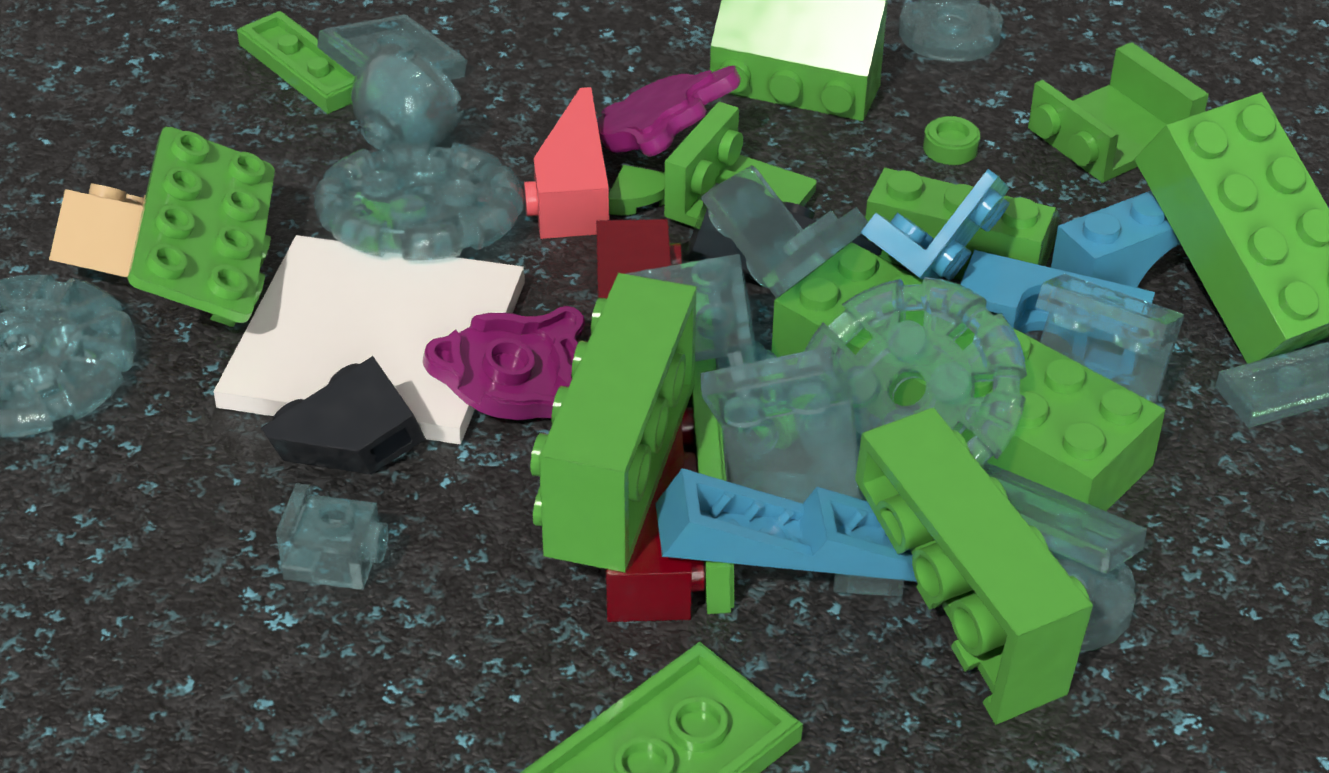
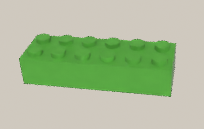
[771,242,1166,536]

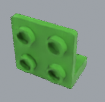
[664,102,816,228]

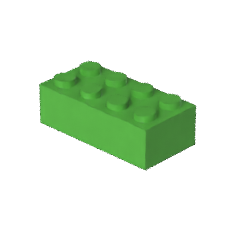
[1134,92,1329,368]
[530,273,697,573]

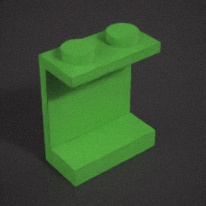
[1028,42,1209,183]

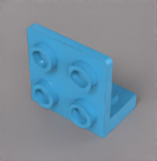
[860,169,1009,285]

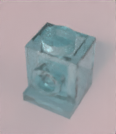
[276,483,388,590]

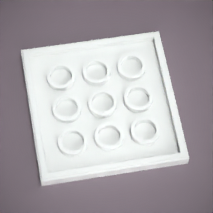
[213,235,525,445]

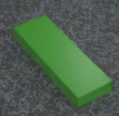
[237,11,372,114]

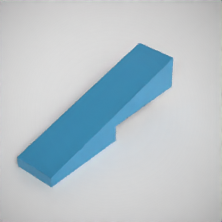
[655,468,917,582]

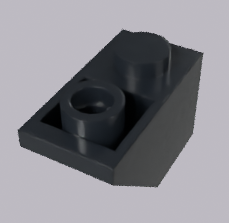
[261,356,426,475]

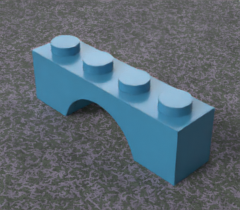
[1051,191,1181,288]

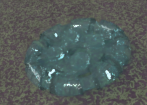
[314,139,524,261]
[0,274,136,438]
[793,277,1027,499]

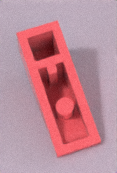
[524,87,609,239]

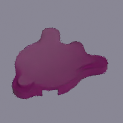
[597,66,741,157]
[422,306,585,420]

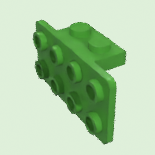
[127,127,275,327]

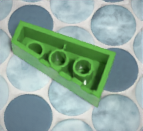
[855,407,1093,725]

